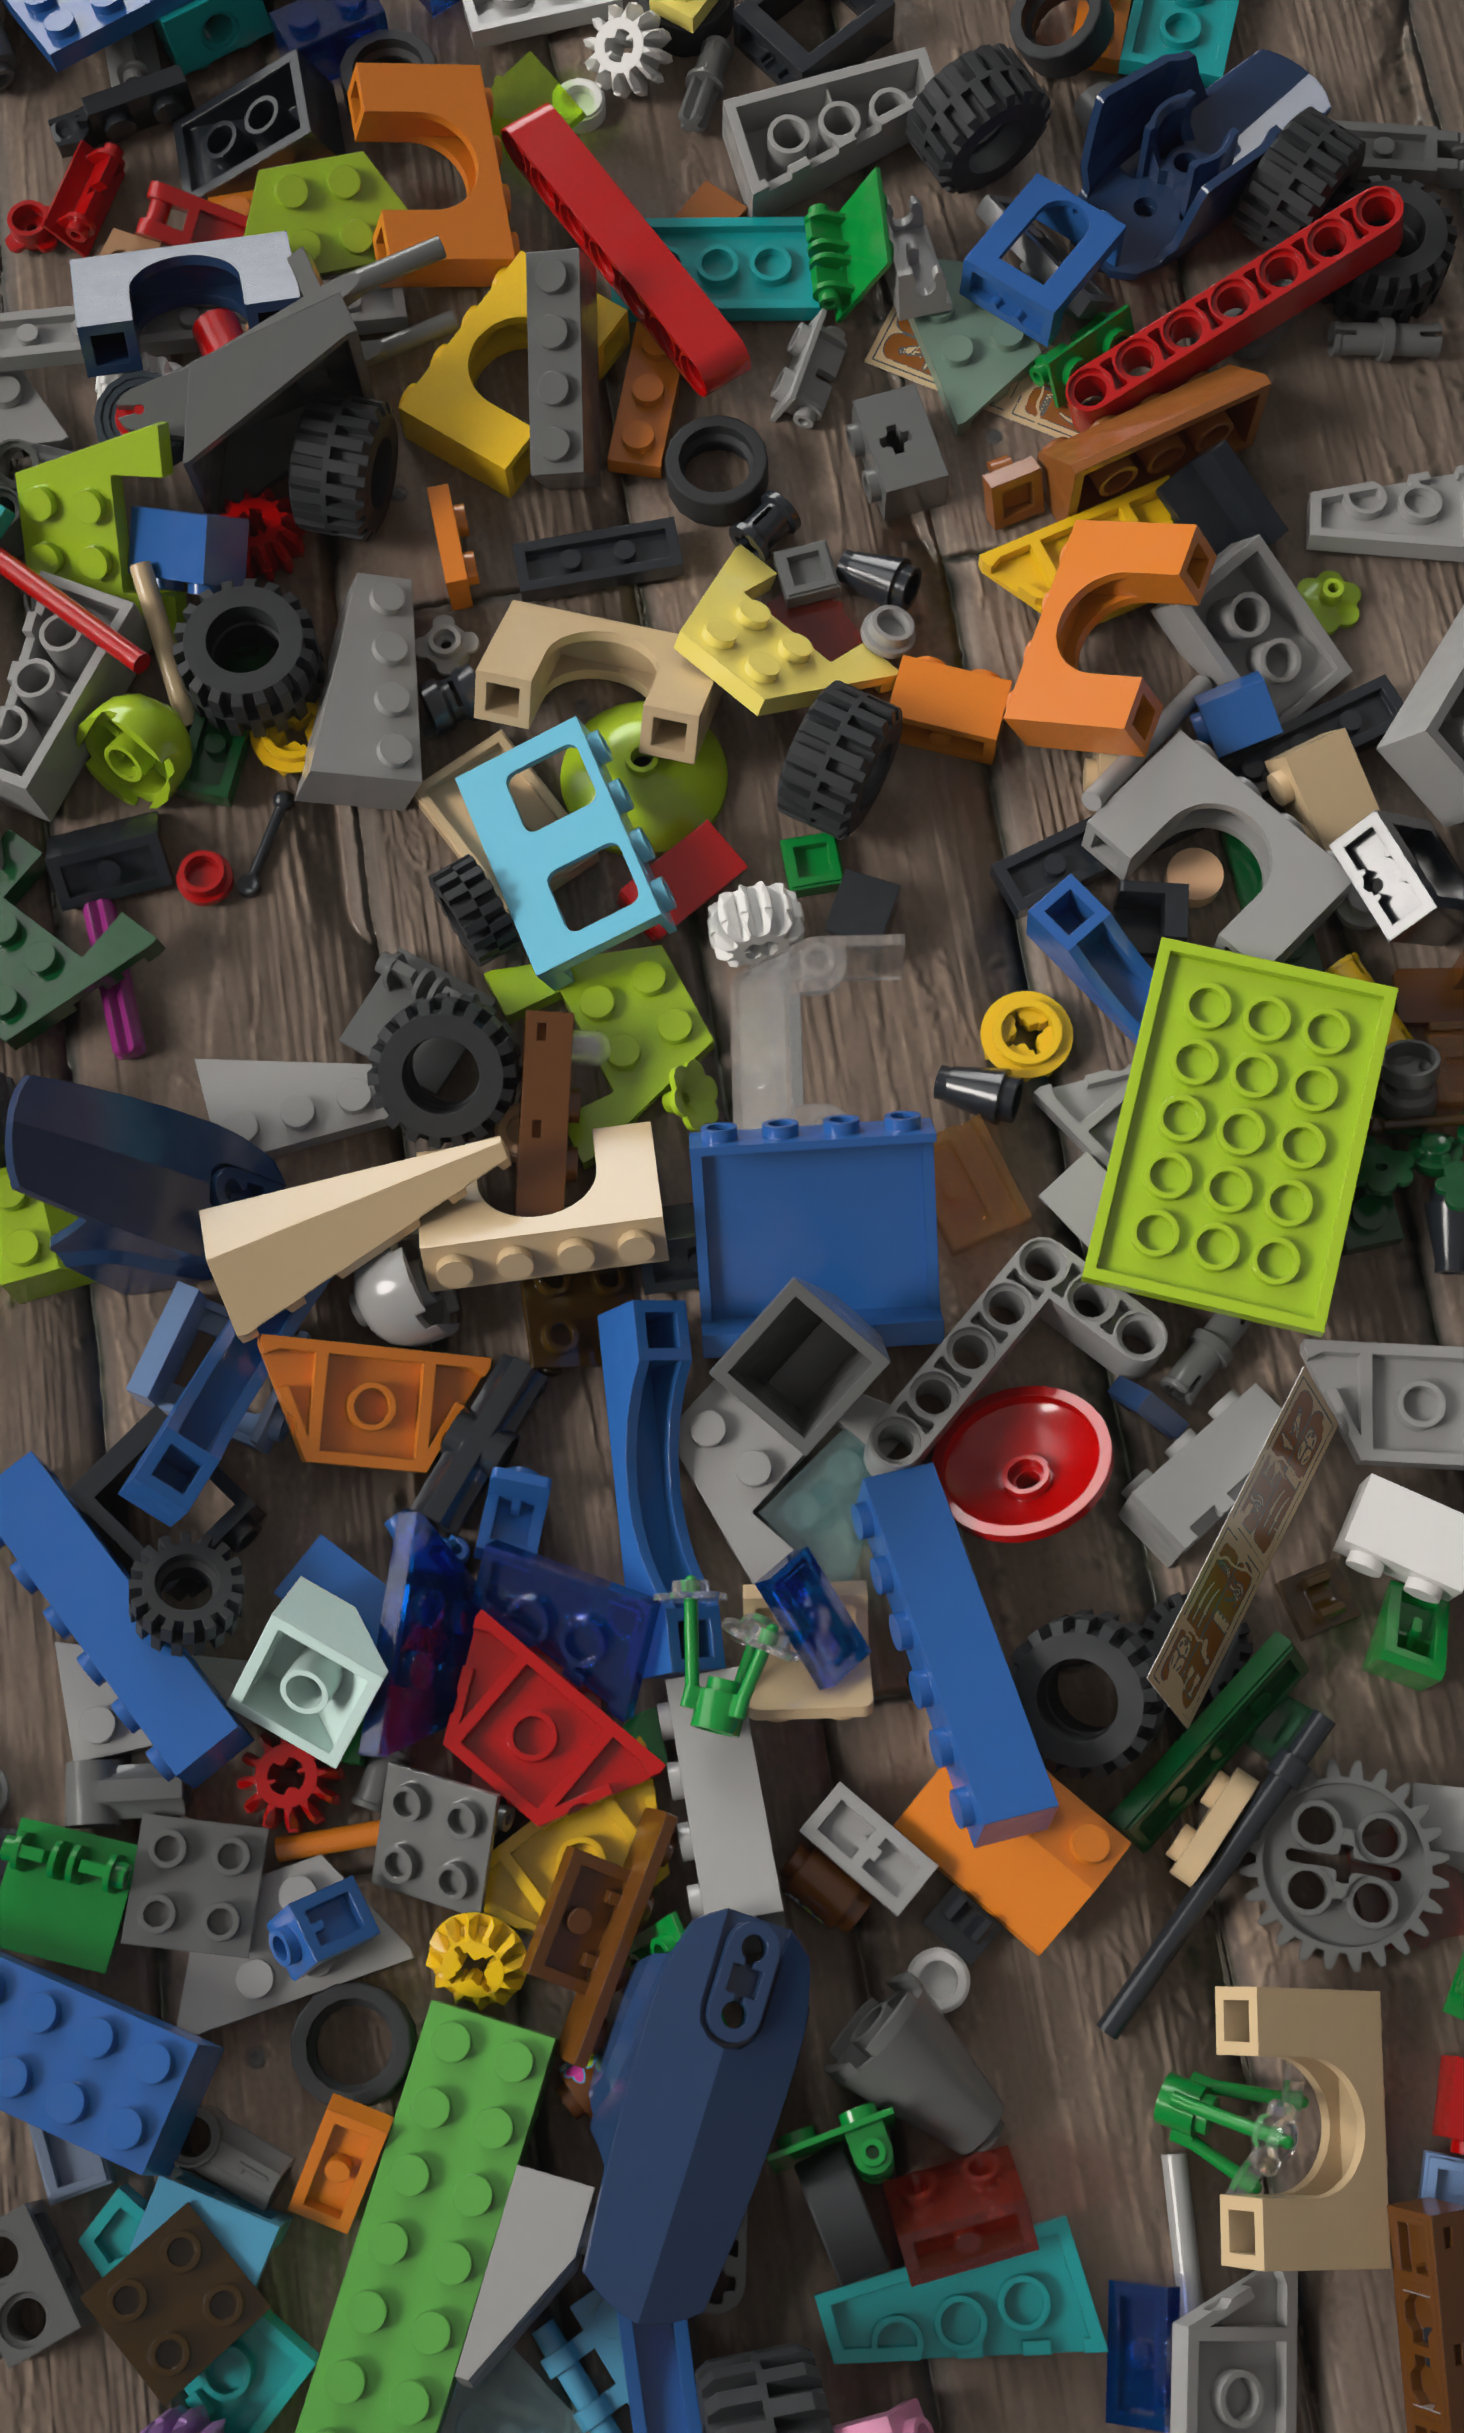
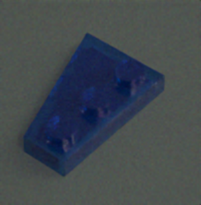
[472,1539,662,1723]

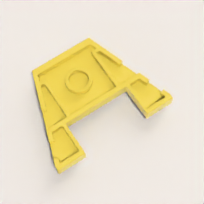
[673,545,899,716]

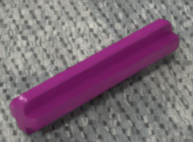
[83,898,146,1060]

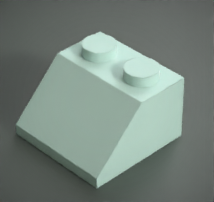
[226,1576,389,1769]

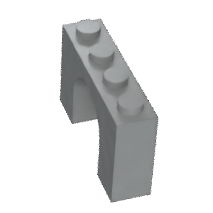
[1081,730,1353,963]

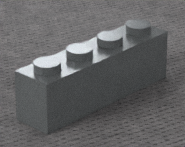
[526,248,601,490]

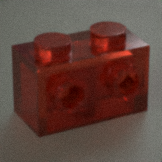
[883,2145,1039,2287]

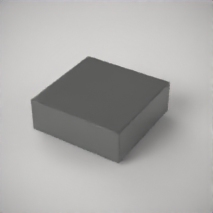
[773,540,840,609]

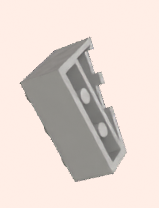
[1117,1383,1282,1569]

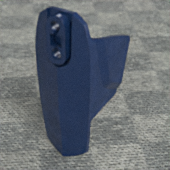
[1069,49,1331,280]
[5,1075,287,1295]
[582,1908,810,2325]

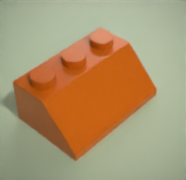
[893,1767,1132,1956]

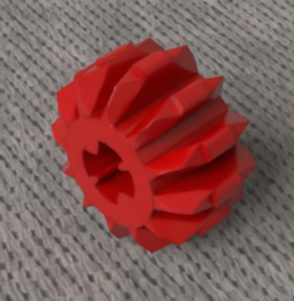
[220,487,306,583]
[237,1732,346,1834]

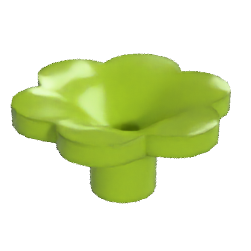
[1297,570,1361,635]
[662,1060,719,1132]

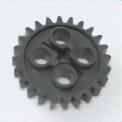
[1238,1759,1450,1972]

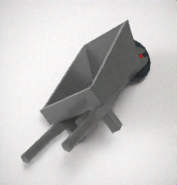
[94,235,459,515]

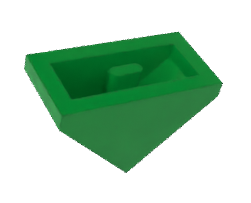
[1361,1579,1450,1692]

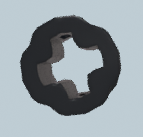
[729,490,801,563]

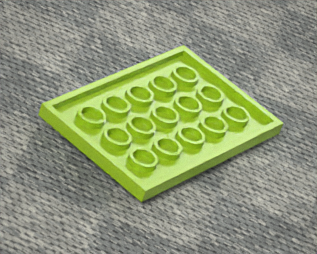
[1081,937,1398,1337]

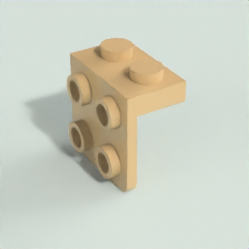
[743,1580,874,1722]

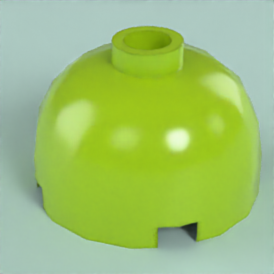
[76,693,193,809]

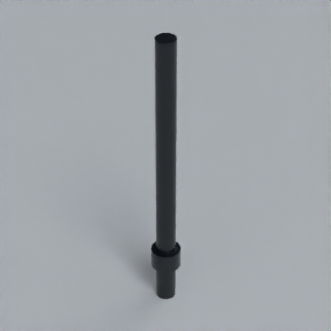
[1096,1709,1336,2040]

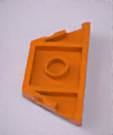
[257,1334,492,1473]

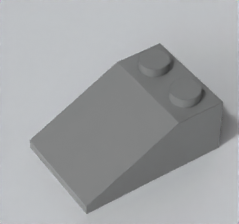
[1150,534,1353,724]
[455,2165,596,2389]

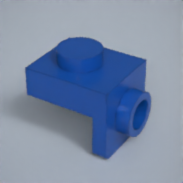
[474,1466,553,1570]

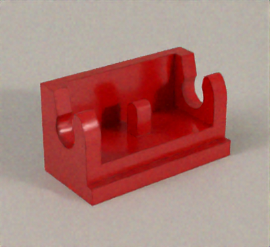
[616,819,748,943]

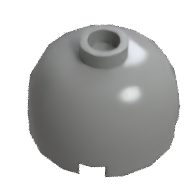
[349,1228,460,1348]

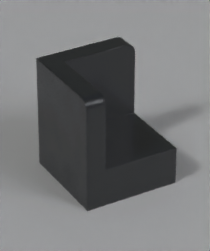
[825,869,901,966]
[1113,880,1189,958]

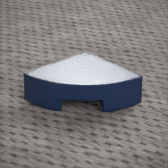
[1107,1375,1189,1440]

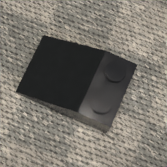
[173,48,346,200]

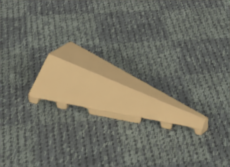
[199,1136,512,1343]

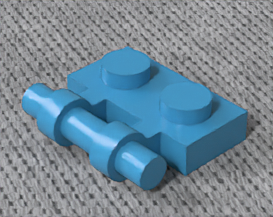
[532,2288,629,2433]

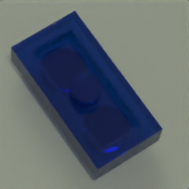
[755,1546,872,1690]
[1105,2279,1180,2432]

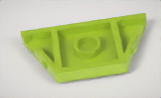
[244,151,408,276]

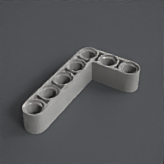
[863,1237,1167,1476]

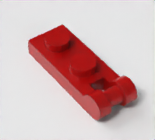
[135,180,248,247]

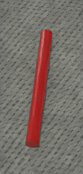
[0,547,151,674]

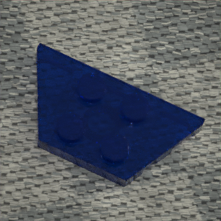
[358,1512,486,1758]

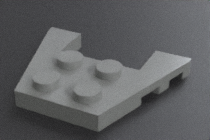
[679,1379,902,1584]

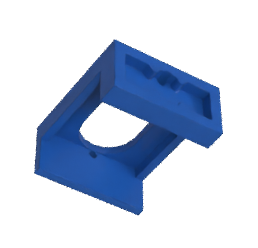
[959,173,1127,348]

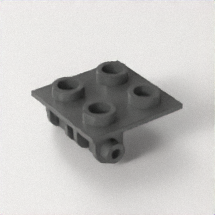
[339,947,497,1095]
[371,1761,515,1913]
[121,1813,270,1959]

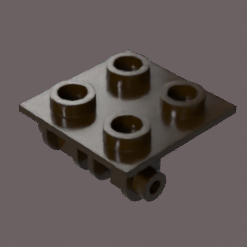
[520,1266,635,1378]
[80,2202,272,2406]

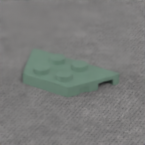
[908,259,1041,437]

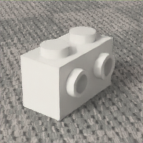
[1333,1473,1464,1604]

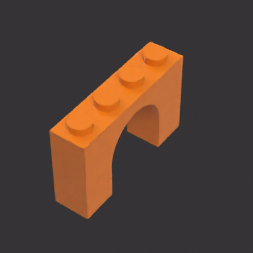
[347,62,520,288]
[1003,520,1217,757]

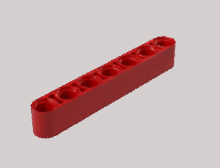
[500,102,752,397]
[1065,186,1404,433]

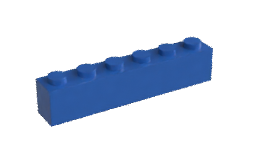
[0,1451,255,1789]
[851,1462,1059,1848]

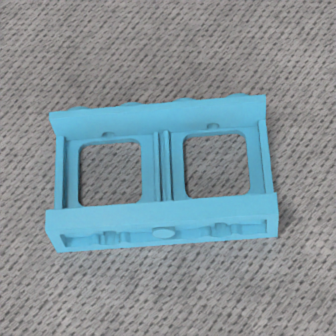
[455,716,677,991]

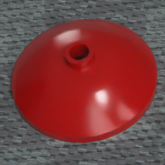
[931,1386,1114,1543]

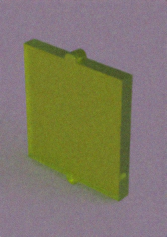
[490,51,586,172]

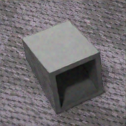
[709,1276,891,1456]

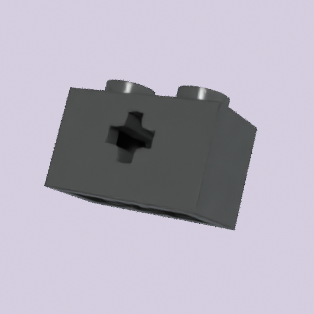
[845,384,949,522]

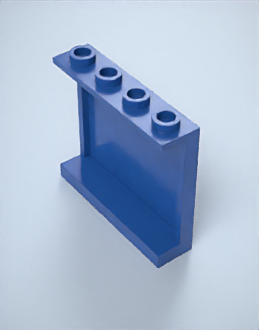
[689,1111,945,1358]

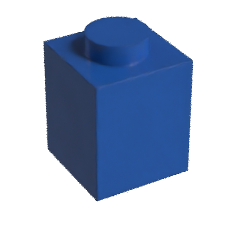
[1189,671,1283,758]

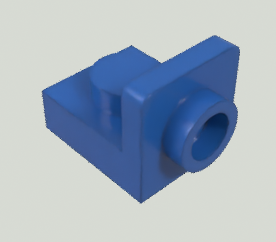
[267,1875,381,1981]

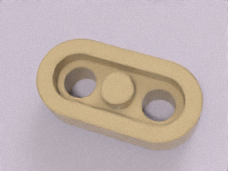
[1165,1767,1259,1888]

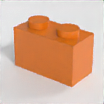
[889,655,1012,765]

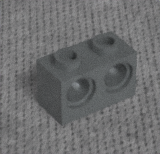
[0,2199,97,2369]

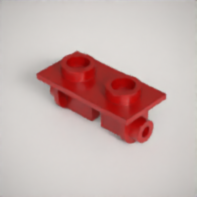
[41,140,125,258]

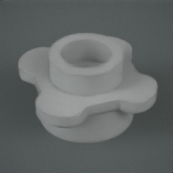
[415,615,479,677]

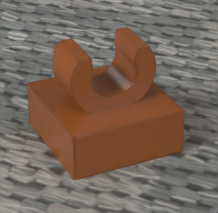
[982,454,1045,531]

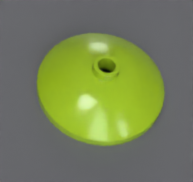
[560,701,728,857]

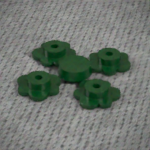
[1356,1099,1464,1212]

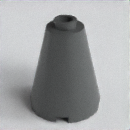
[824,1971,1005,2155]

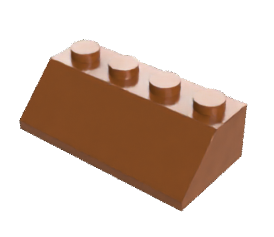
[1037,364,1272,522]

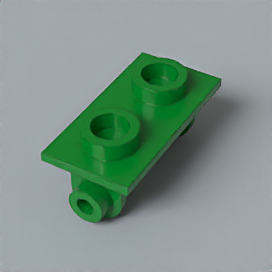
[1029,304,1135,408]

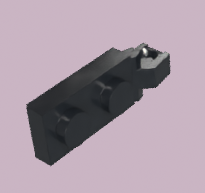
[48,64,195,158]

